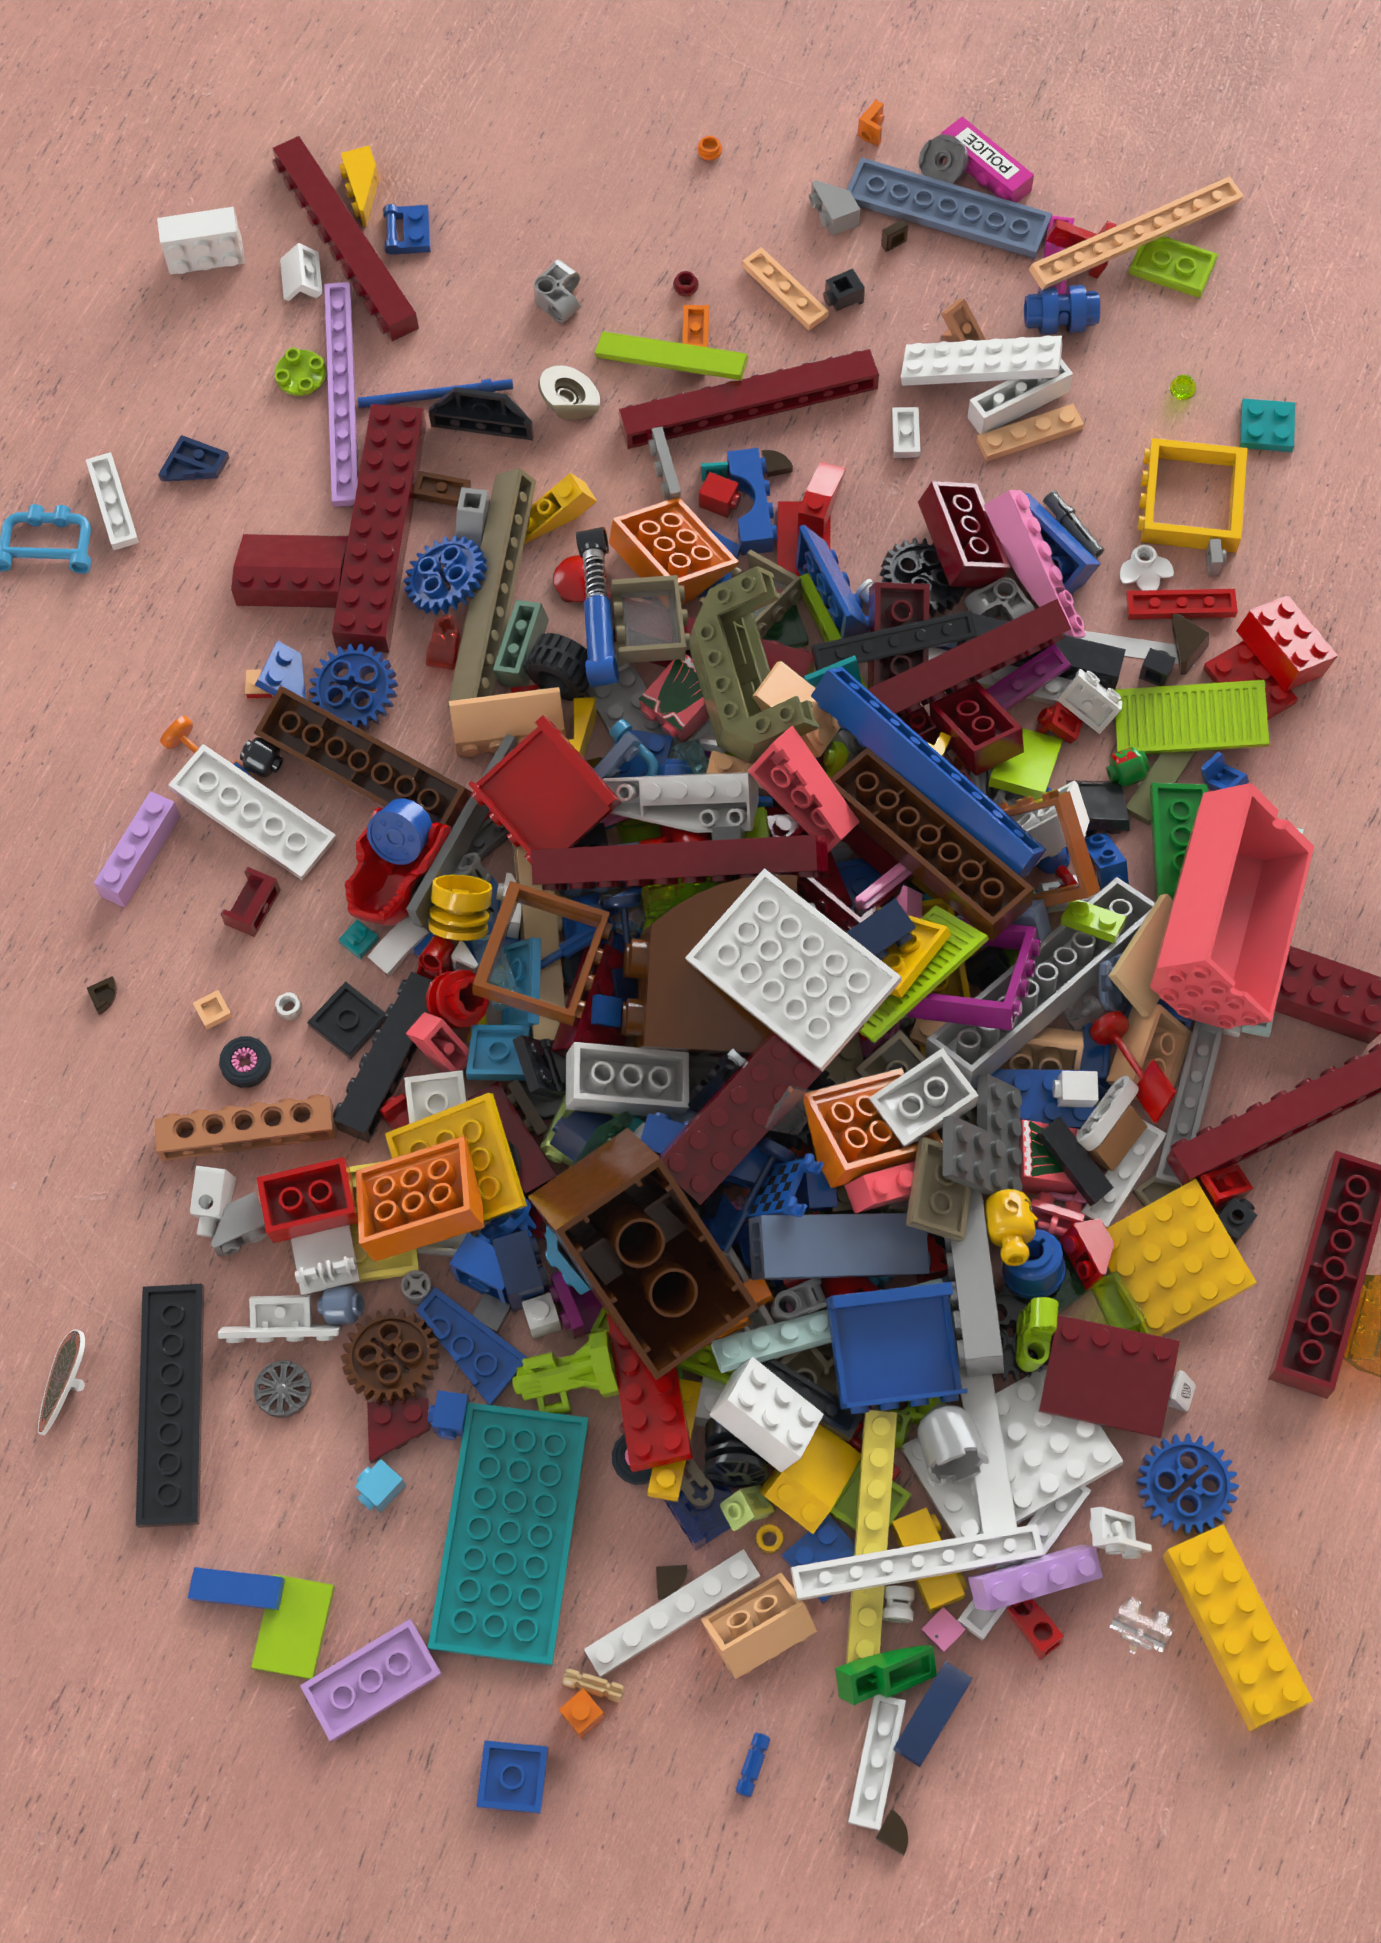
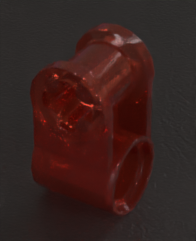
[426,615,460,670]

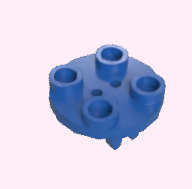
[479,1196,536,1244]

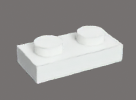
[892,407,920,458]

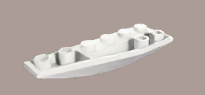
[602,772,759,833]

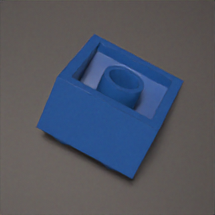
[449,1233,510,1304]

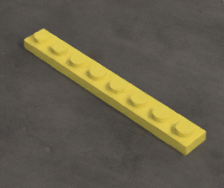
[846,1410,897,1664]

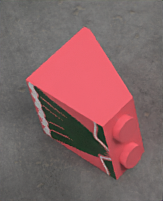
[639,655,709,741]
[1020,1119,1086,1194]

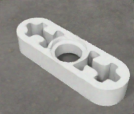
[1076,1076,1139,1151]

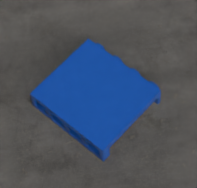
[826,1282,968,1414]

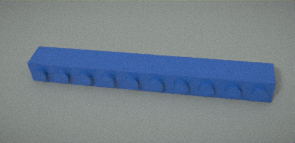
[811,667,1047,878]

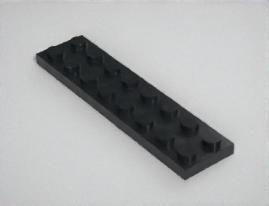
[136,1284,204,1528]

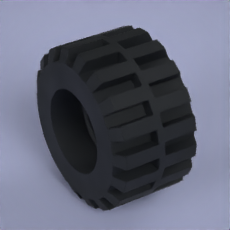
[523,633,590,701]

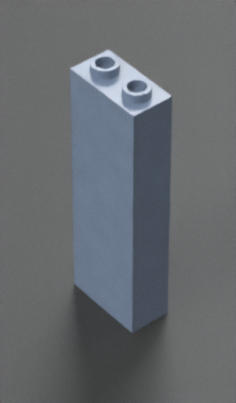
[748,1213,931,1280]

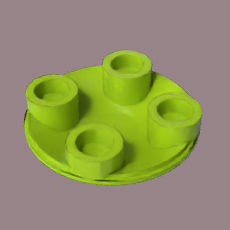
[274,347,326,396]

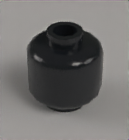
[240,737,283,778]

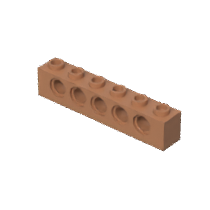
[154,1094,336,1161]

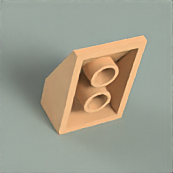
[752,661,840,758]

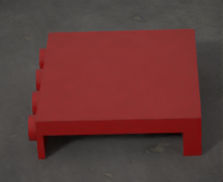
[468,715,622,864]

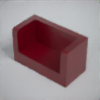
[220,867,281,937]

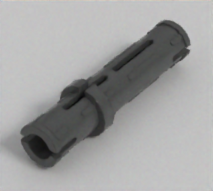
[1043,490,1104,559]

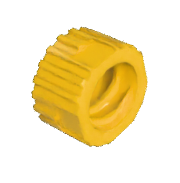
[756,1524,783,1554]

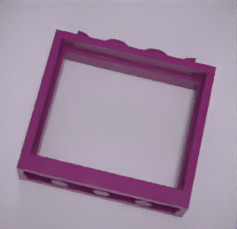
[907,918,1041,1030]

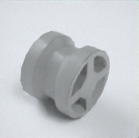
[401,1270,433,1306]

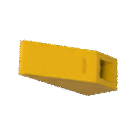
[338,146,379,227]
[524,473,597,544]

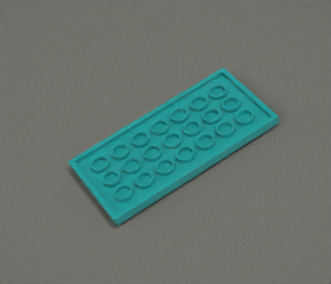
[428,1402,589,1666]

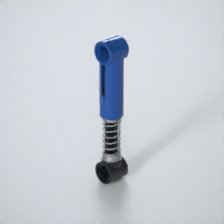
[576,527,619,688]

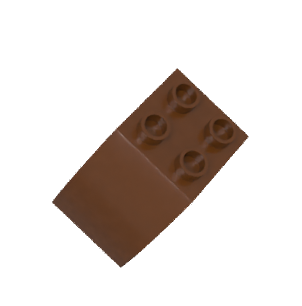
[620,875,797,1057]
[528,1128,759,1380]

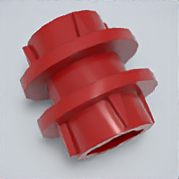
[426,970,490,1029]

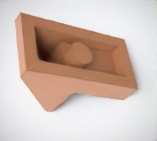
[941,299,986,342]

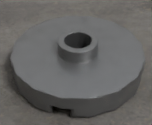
[918,134,969,184]

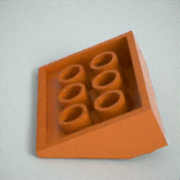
[609,497,739,609]
[802,1068,943,1188]
[356,1136,484,1262]

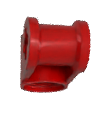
[416,935,454,980]

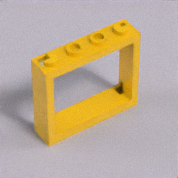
[1137,438,1248,553]

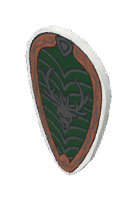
[38,1329,85,1436]

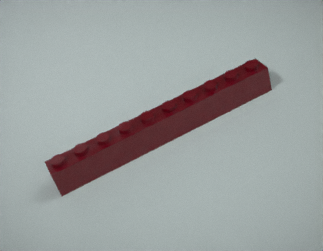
[272,136,419,342]
[619,349,879,449]
[1166,1043,1381,1186]

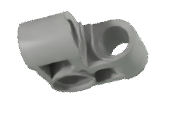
[534,259,582,324]
[964,577,1035,622]

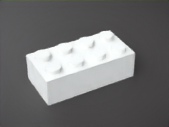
[566,1042,689,1118]

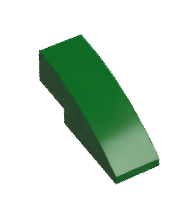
[835,1645,937,1705]

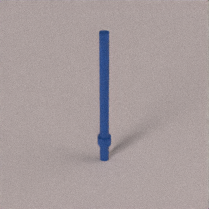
[358,379,514,408]

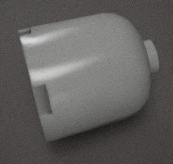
[917,1404,989,1484]

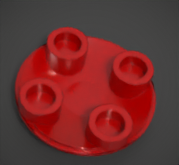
[553,555,607,602]

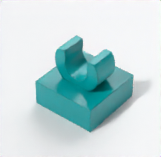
[338,919,379,960]

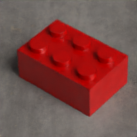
[1236,596,1338,692]
[256,1157,358,1244]

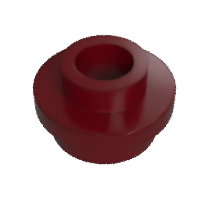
[673,271,699,296]

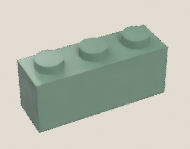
[493,600,549,688]

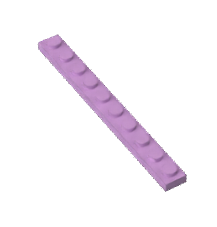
[324,282,358,507]

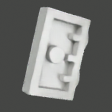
[1057,669,1122,734]

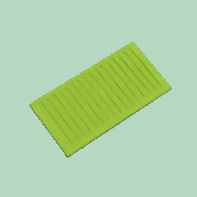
[1114,680,1270,754]
[859,905,989,1043]

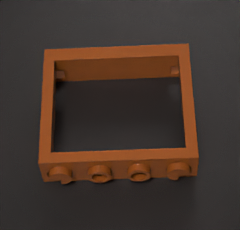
[997,789,1100,907]
[473,881,613,1026]

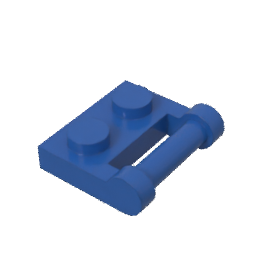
[383,204,431,255]

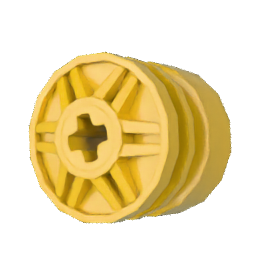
[428,874,492,941]

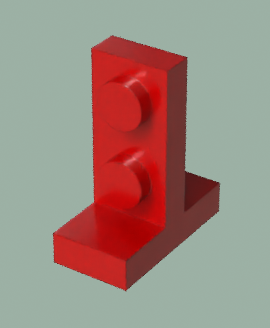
[1046,219,1117,279]

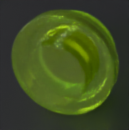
[1170,374,1196,400]

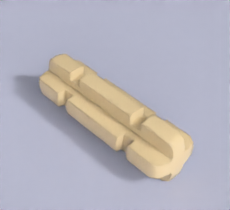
[562,1668,624,1703]

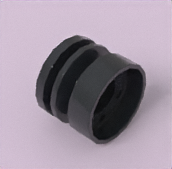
[704,1417,769,1488]

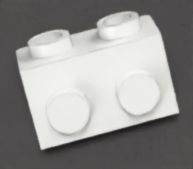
[1089,1507,1152,1559]

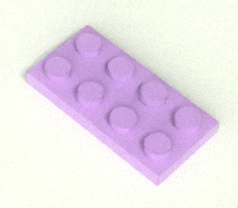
[300,1619,442,1743]

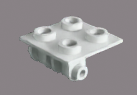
[291,1225,360,1295]

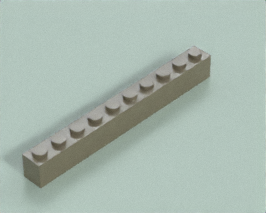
[448,468,536,708]

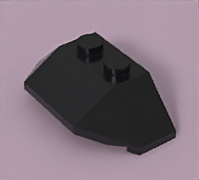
[428,387,534,441]

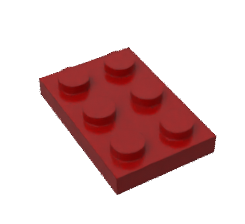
[1203,641,1298,720]

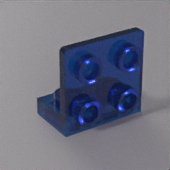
[663,1472,733,1551]

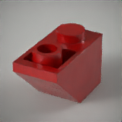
[1059,1218,1114,1290]

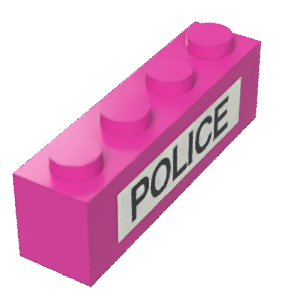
[941,116,1034,203]

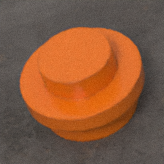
[697,136,722,160]

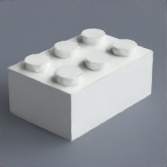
[157,207,245,275]
[709,1357,824,1472]

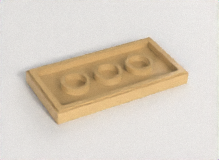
[1108,894,1173,1017]

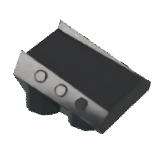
[1066,780,1130,838]

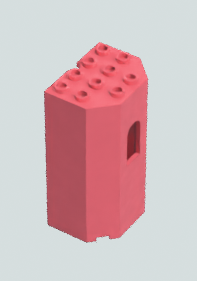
[1150,783,1314,1029]

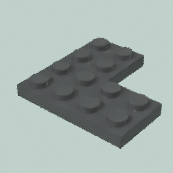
[943,1074,1022,1196]

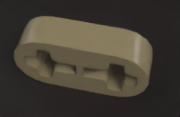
[680,1459,714,1509]

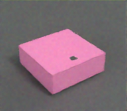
[921,1607,966,1654]

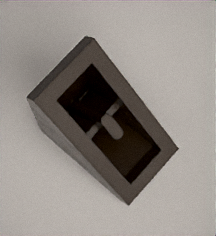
[1172,614,1210,675]

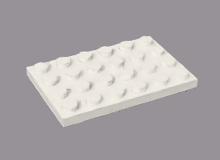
[685,868,902,1072]
[900,1365,1123,1538]

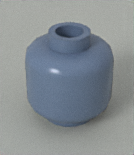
[318,1285,365,1325]

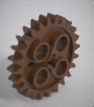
[341,1308,440,1405]

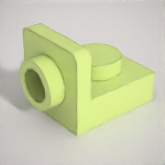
[720,1485,775,1531]

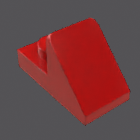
[1199,1164,1254,1211]

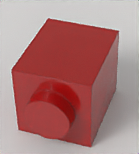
[699,472,741,518]

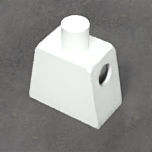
[190,1166,237,1238]

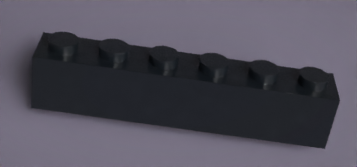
[957,613,1126,690]
[333,972,433,1143]

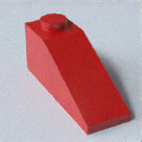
[798,461,846,536]

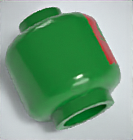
[1106,747,1150,787]

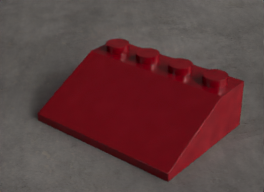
[231,534,348,608]
[1039,1315,1180,1438]

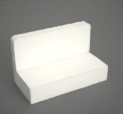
[280,243,323,301]

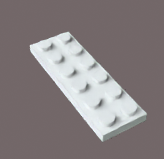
[901,336,1062,386]
[168,744,336,881]

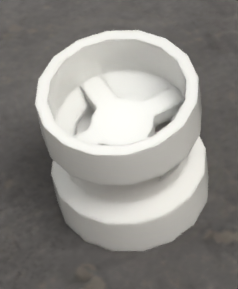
[882,1586,915,1623]

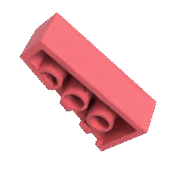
[748,725,860,852]

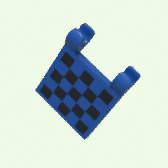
[746,1154,824,1219]

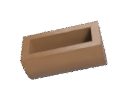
[1086,1105,1148,1171]

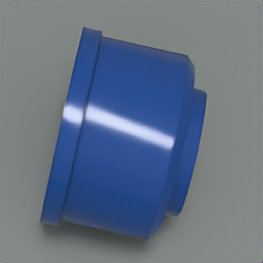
[367,798,432,865]
[1002,1229,1066,1299]

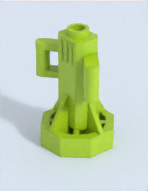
[513,1331,619,1414]

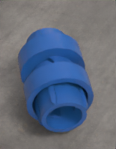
[1024,285,1100,335]

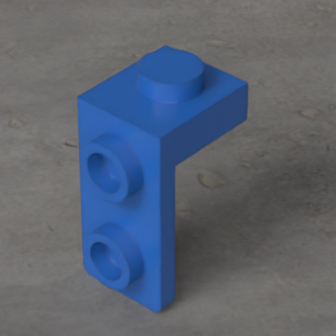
[1085,833,1129,890]

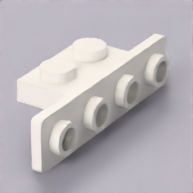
[218,1295,342,1343]

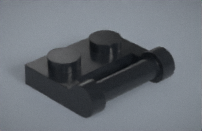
[512,1035,566,1098]

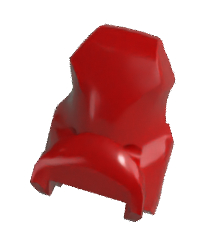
[344,807,451,925]

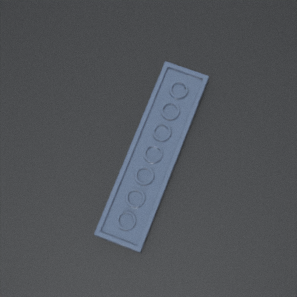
[847,157,1052,259]

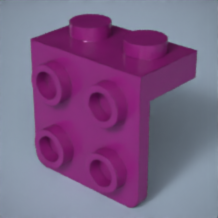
[548,1271,607,1339]

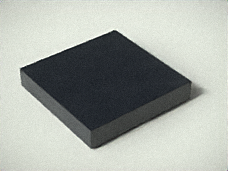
[307,981,386,1059]

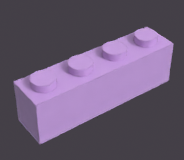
[94,791,181,907]
[968,1545,1103,1611]

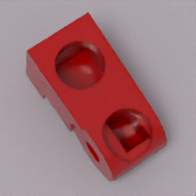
[1006,1598,1064,1660]

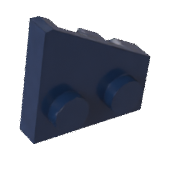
[158,435,229,482]

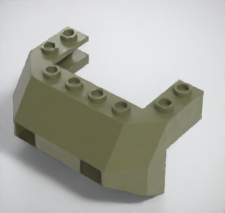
[688,566,819,763]

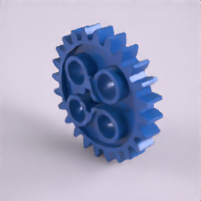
[404,535,488,615]
[309,644,398,729]
[1136,1433,1239,1536]

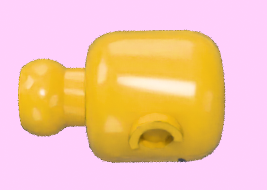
[983,1189,1038,1266]

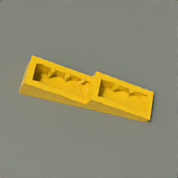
[568,697,597,758]

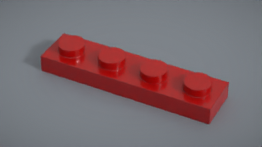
[1126,589,1238,620]

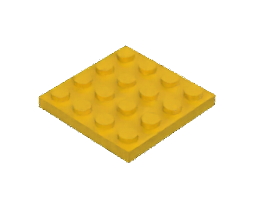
[385,1093,527,1222]
[1106,1179,1257,1337]

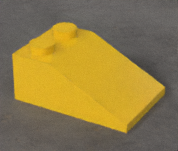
[758,1424,861,1534]

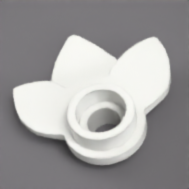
[1120,545,1174,590]

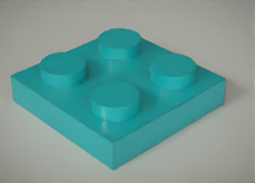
[1240,398,1295,452]

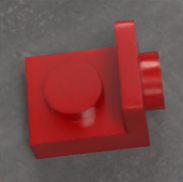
[1036,702,1083,744]
[380,1093,409,1131]

